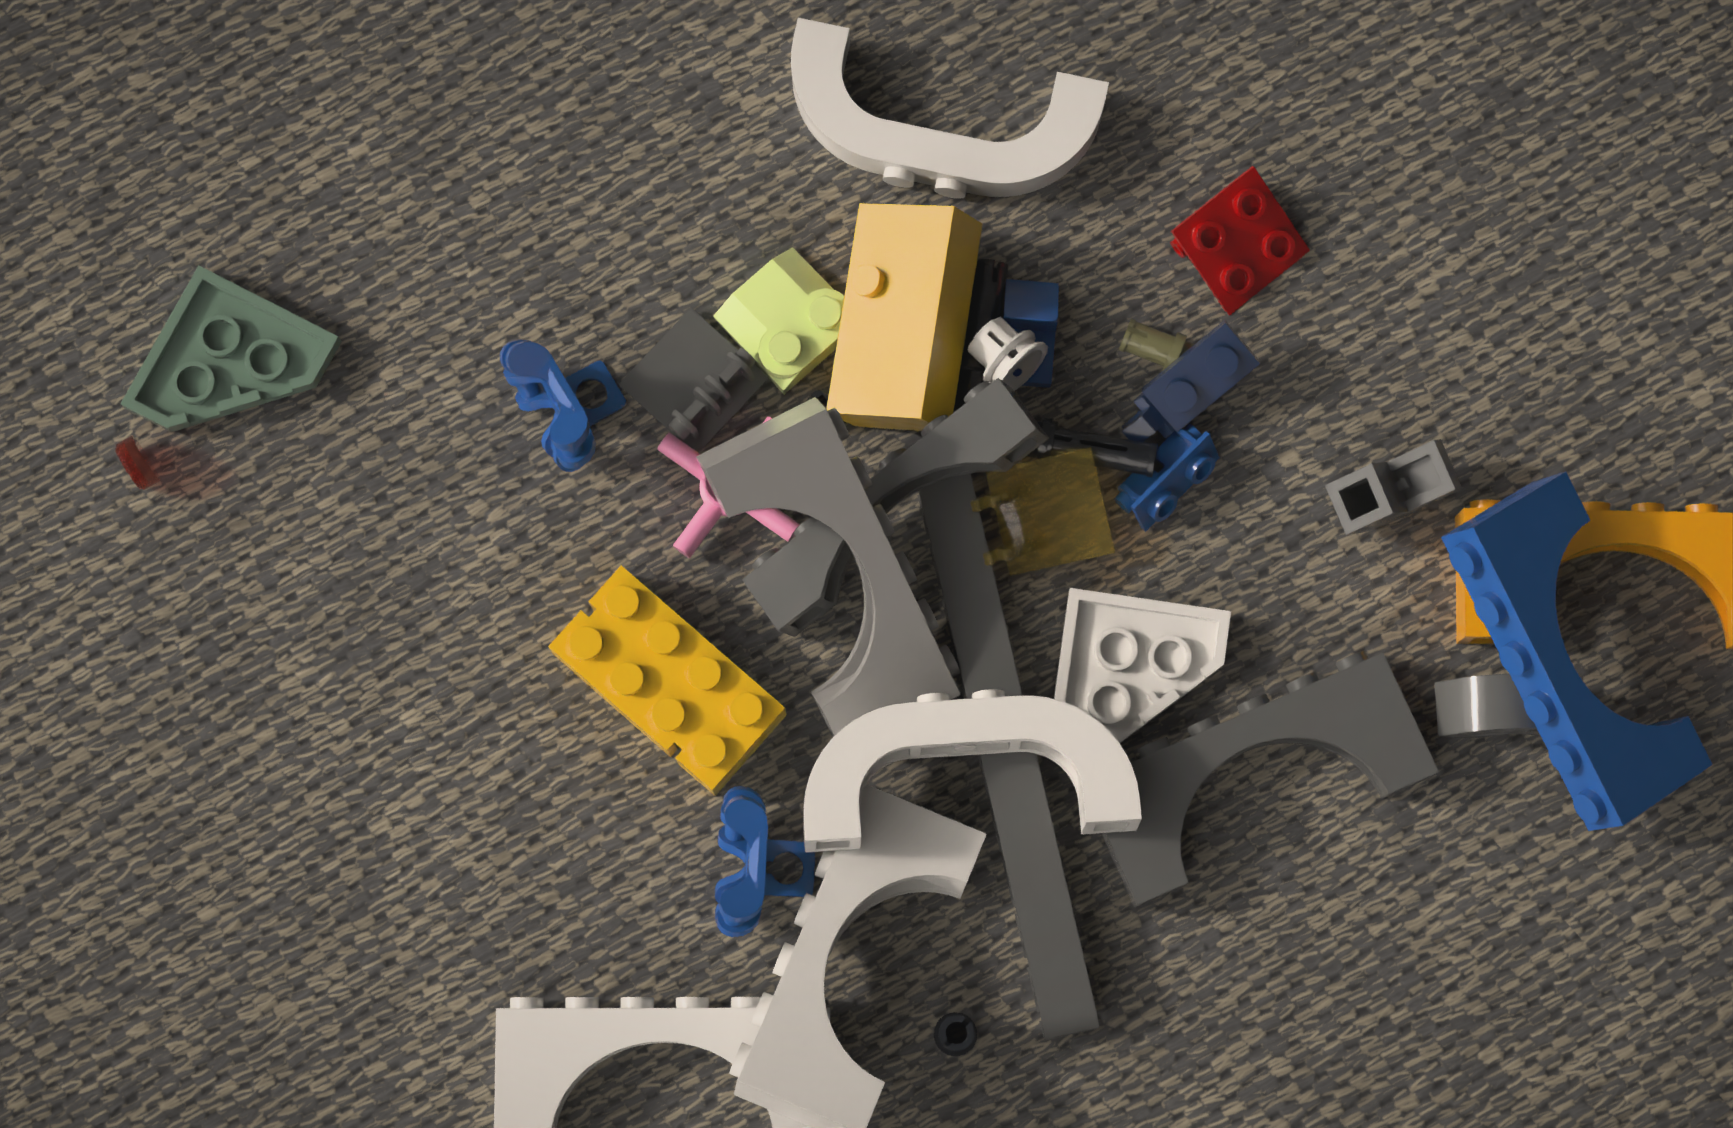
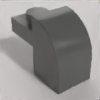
[1325,439,1462,535]
[1434,674,1541,738]

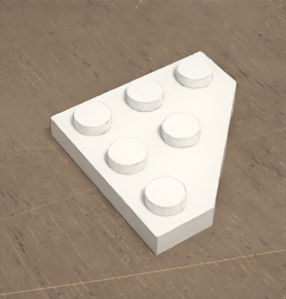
[1054,588,1231,743]

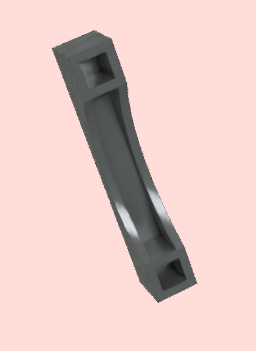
[742,378,1049,637]

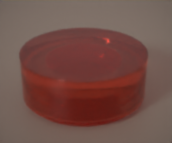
[115,435,161,490]

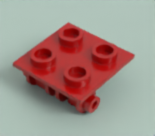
[1170,166,1310,316]

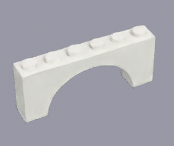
[729,784,987,1128]
[494,997,831,1128]

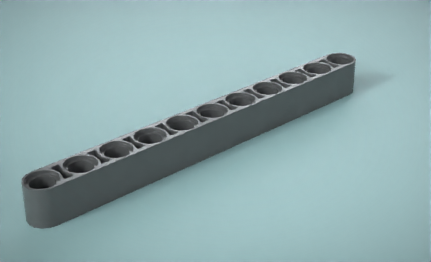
[917,474,1099,1040]

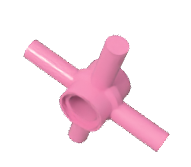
[657,416,800,558]

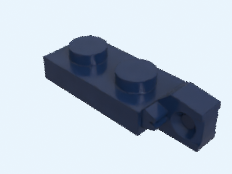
[1121,320,1260,442]

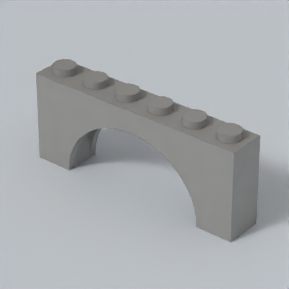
[696,397,960,737]

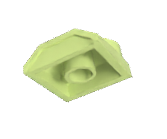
[713,247,844,394]

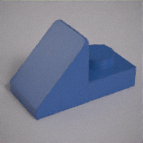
[1003,279,1059,388]

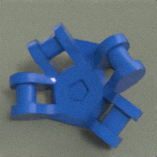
[500,339,626,472]
[715,786,815,937]

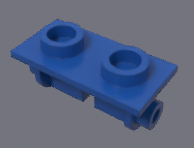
[1114,424,1220,532]

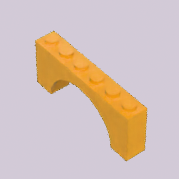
[1455,499,1733,649]

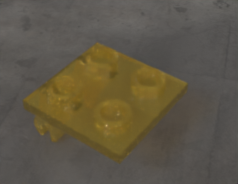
[970,447,1116,576]

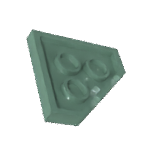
[120,265,342,432]

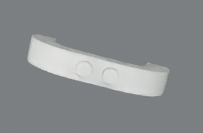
[791,18,1109,198]
[804,689,1142,852]

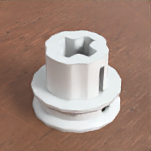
[968,317,1048,391]

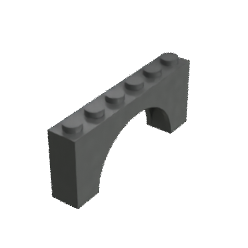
[1101,650,1439,908]

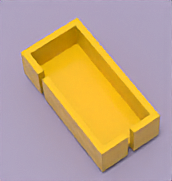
[548,565,787,796]

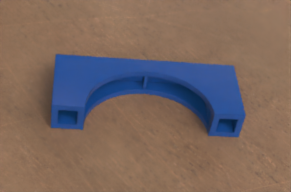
[1441,471,1713,831]

